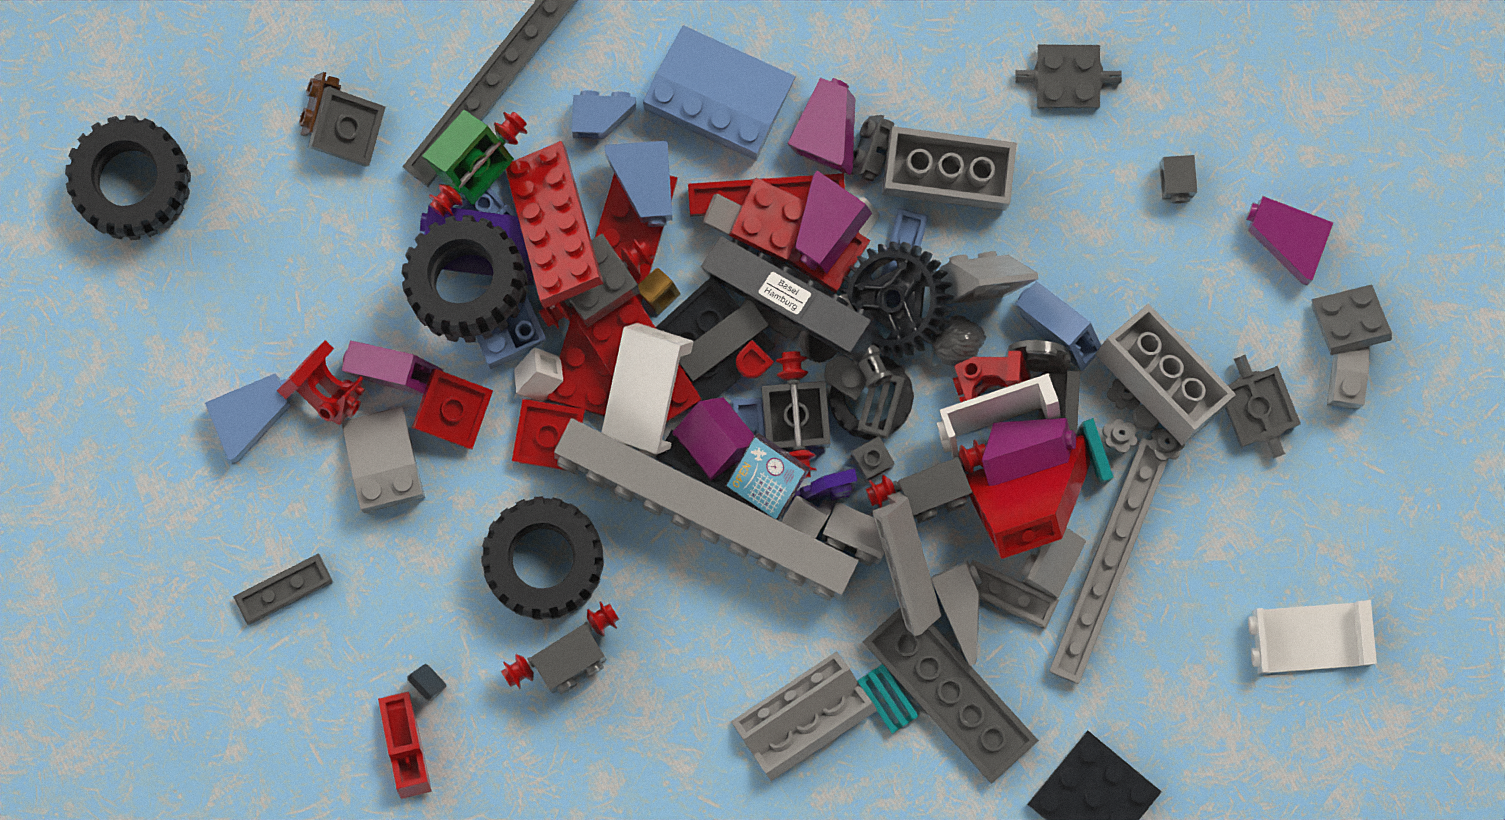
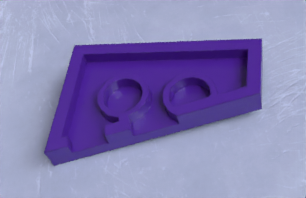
[790,468,858,502]

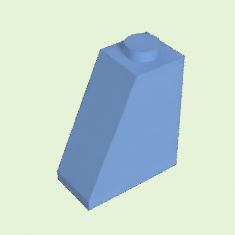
[604,141,673,227]
[1015,281,1101,371]
[205,373,293,464]

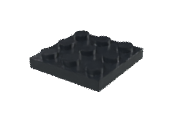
[656,277,775,401]
[1027,730,1162,820]

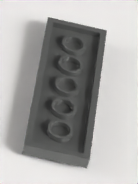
[862,608,1039,784]

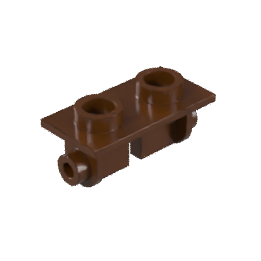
[299,72,341,136]

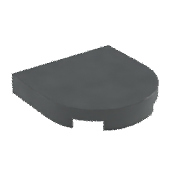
[1005,340,1071,374]

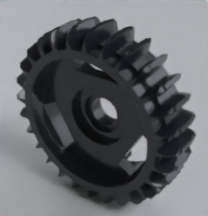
[839,241,954,358]

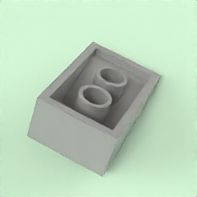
[939,251,1038,304]
[342,406,425,513]

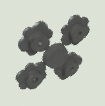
[1102,379,1185,461]

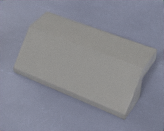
[873,492,941,636]
[731,651,877,781]

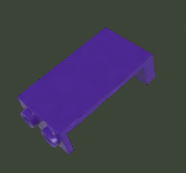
[420,205,535,286]

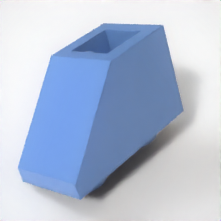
[572,90,637,139]

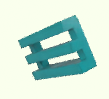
[1079,418,1114,484]
[857,664,918,734]

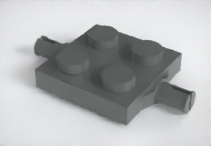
[1015,44,1122,108]
[1225,355,1301,459]

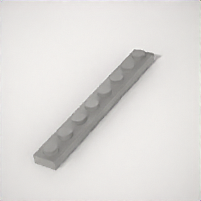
[1049,438,1169,684]

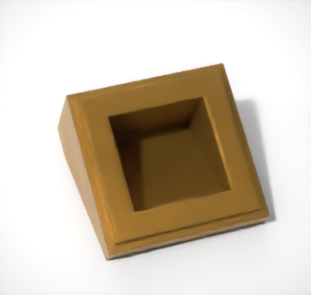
[638,268,680,314]

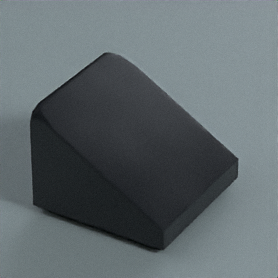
[407,664,447,701]

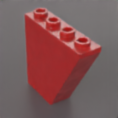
[965,435,1091,559]

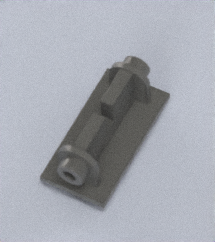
[850,115,895,182]

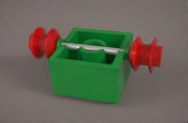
[423,110,528,217]

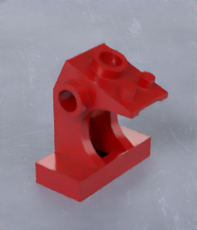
[277,340,365,425]
[952,351,1031,403]

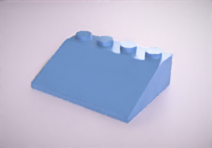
[643,25,796,161]

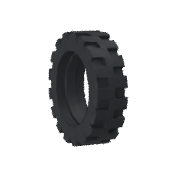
[829,355,914,440]

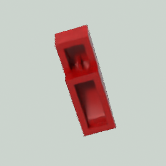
[378,691,432,799]

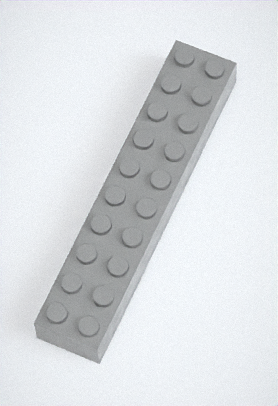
[554,418,859,601]

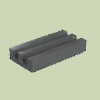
[857,369,905,440]

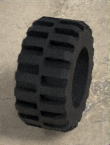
[65,115,191,240]
[401,215,528,343]
[481,496,604,620]

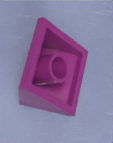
[673,397,756,481]

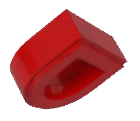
[736,340,774,379]

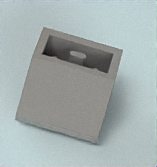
[821,502,884,567]
[1020,527,1086,599]

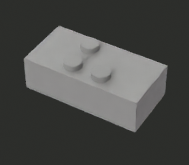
[882,126,1017,211]
[1095,304,1236,445]

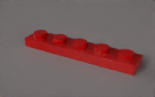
[688,173,845,217]

